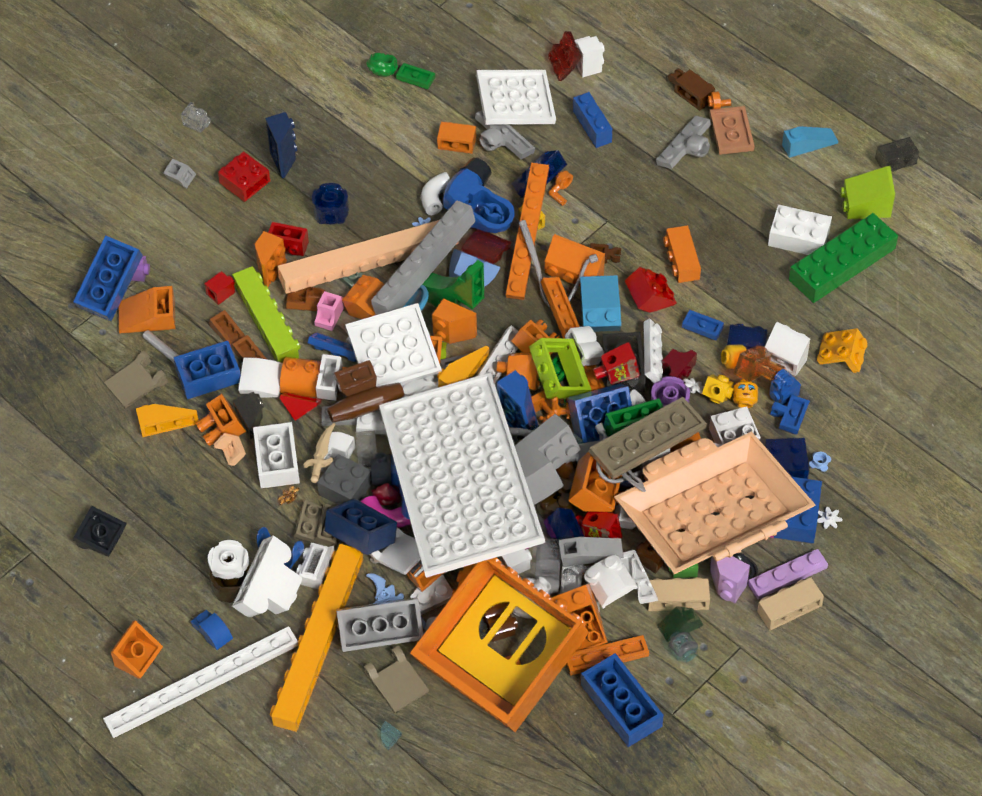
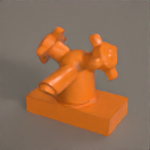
[531,384,570,423]

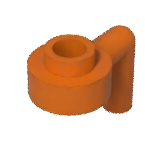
[708,91,731,110]
[548,171,573,206]

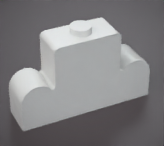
[232,535,302,617]

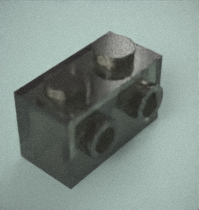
[875,137,919,172]

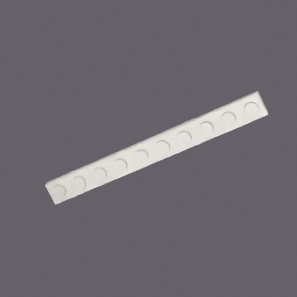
[103,626,298,738]

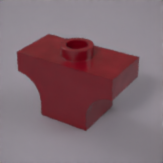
[662,349,697,380]

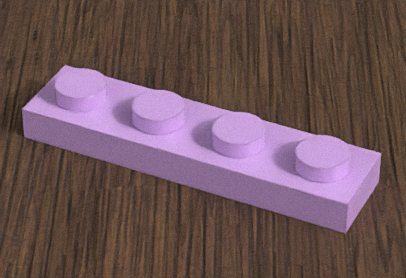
[748,549,828,599]

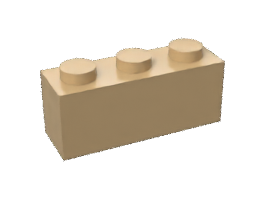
[648,577,710,611]
[757,578,824,631]

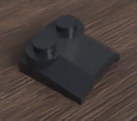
[73,505,127,557]

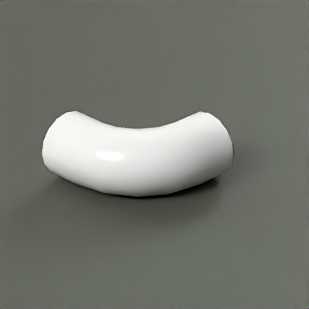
[421,172,450,215]

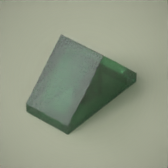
[658,606,703,642]

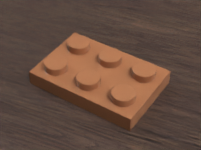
[709,106,755,155]

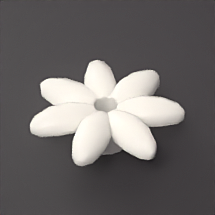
[683,378,704,394]
[817,507,843,529]

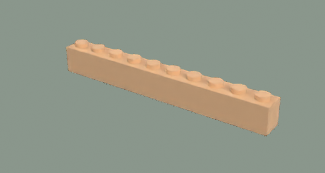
[278,220,459,294]

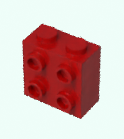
[218,151,270,202]

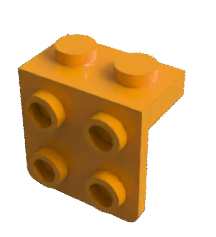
[817,328,867,373]

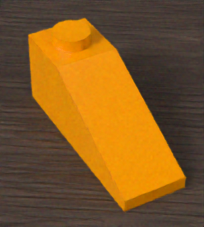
[437,346,489,387]
[136,404,199,437]

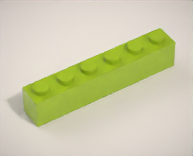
[232,266,301,363]

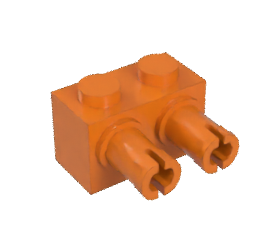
[511,320,560,356]
[195,394,246,446]

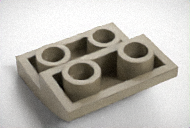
[294,500,337,545]

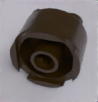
[536,478,575,523]
[210,556,250,603]

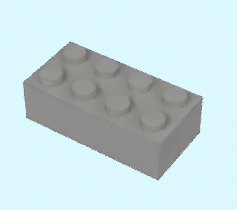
[336,597,423,652]

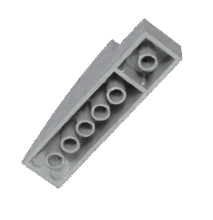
[515,414,581,505]

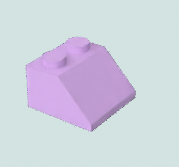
[710,556,750,603]

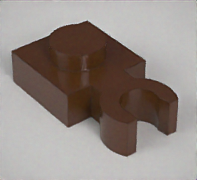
[590,243,621,264]

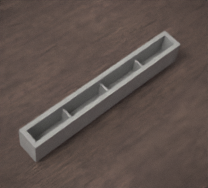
[371,201,475,315]

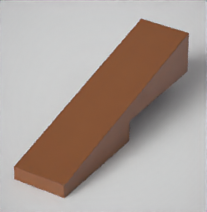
[209,310,267,362]

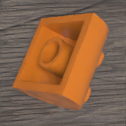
[280,357,321,398]

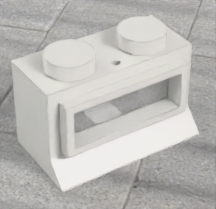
[296,543,334,589]

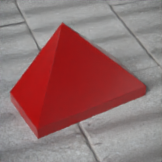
[280,392,322,421]

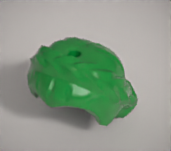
[366,53,398,77]

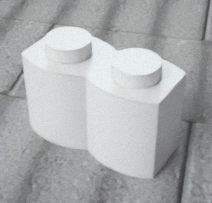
[565,326,604,366]

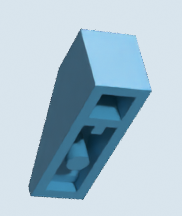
[782,126,838,158]

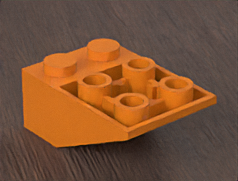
[119,286,175,333]
[551,584,608,652]

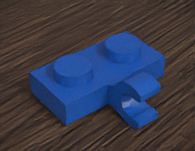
[770,395,810,435]

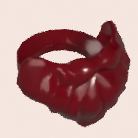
[371,483,402,506]

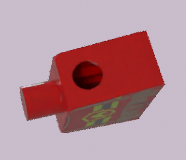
[593,342,640,384]
[574,511,622,538]

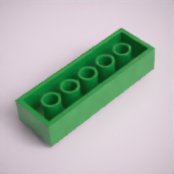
[789,213,898,304]

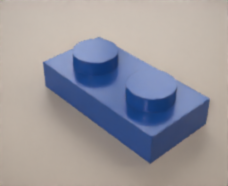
[682,310,724,340]

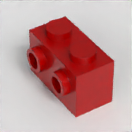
[268,222,309,256]

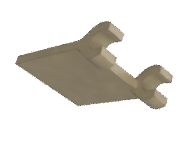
[104,351,168,409]
[364,646,429,713]

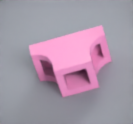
[315,291,345,331]

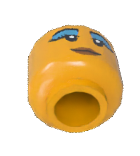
[733,379,758,408]

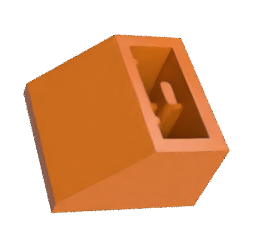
[255,231,287,287]

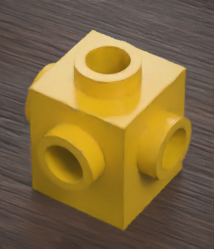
[702,374,734,404]

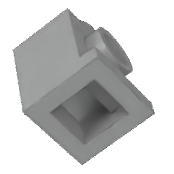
[163,159,196,189]

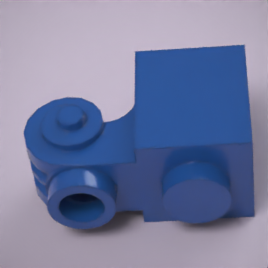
[769,369,801,405]

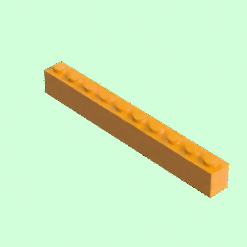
[270,544,364,732]

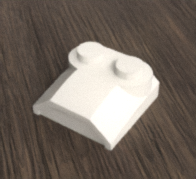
[584,555,638,609]

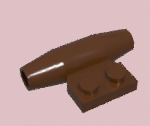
[327,360,404,423]

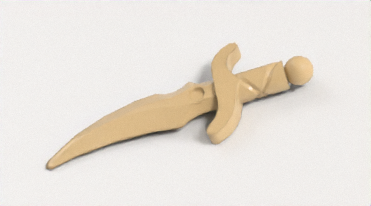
[303,423,335,483]

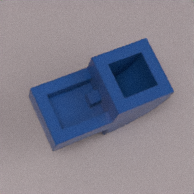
[190,610,233,650]

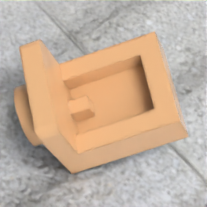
[213,433,246,466]

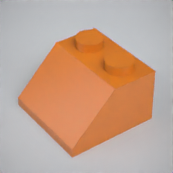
[342,275,385,319]
[432,298,477,344]

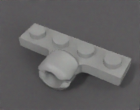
[475,110,535,159]
[656,116,711,169]

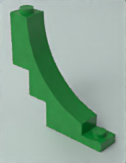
[422,260,485,310]

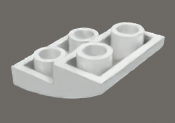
[238,358,283,398]

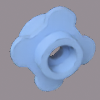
[809,452,831,472]

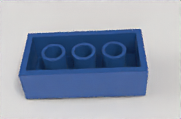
[73,235,143,322]
[581,653,664,747]

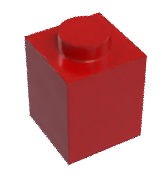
[204,271,235,305]

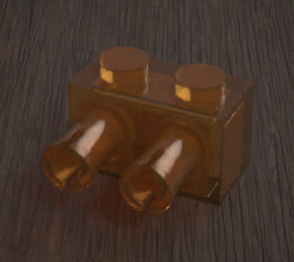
[733,345,786,382]

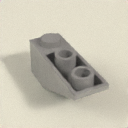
[559,537,624,567]

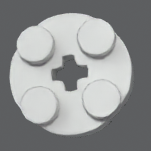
[208,540,249,579]

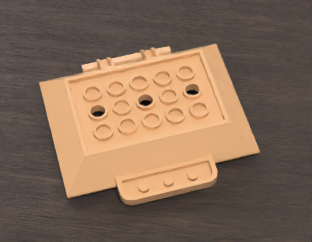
[614,431,815,574]

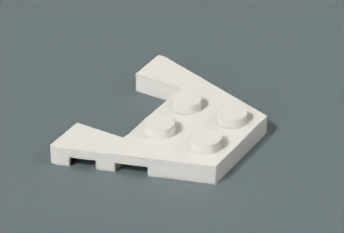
[593,550,658,612]

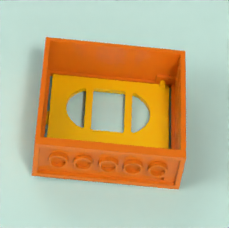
[410,557,589,732]

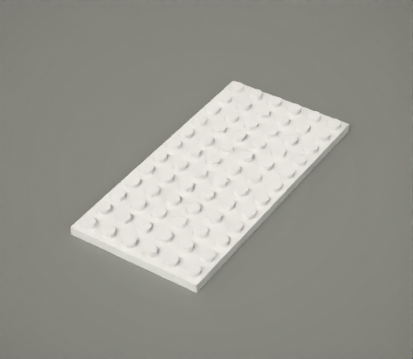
[379,372,546,578]

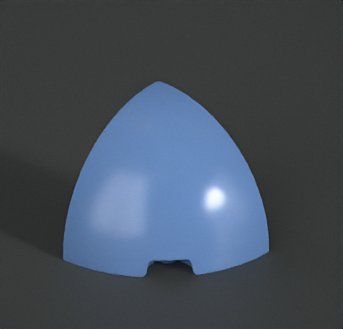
[449,248,500,287]

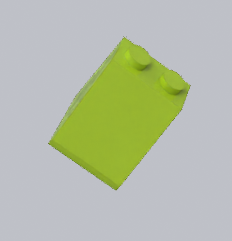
[840,166,895,219]

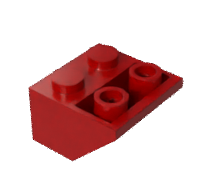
[625,267,677,313]

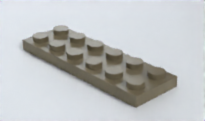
[589,397,707,480]

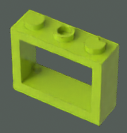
[529,338,591,399]

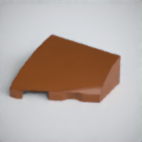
[286,287,325,311]

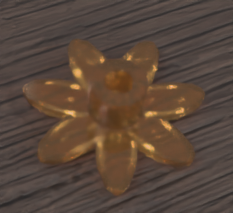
[278,486,300,505]

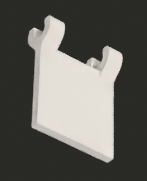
[369,528,421,575]

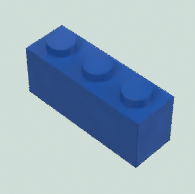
[573,92,613,148]

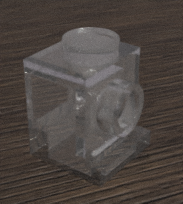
[181,102,211,133]

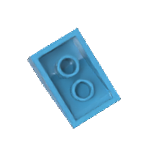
[580,275,621,332]

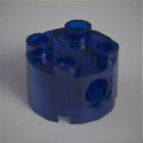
[312,183,349,225]

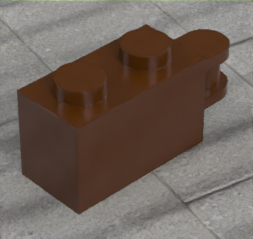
[668,68,715,111]

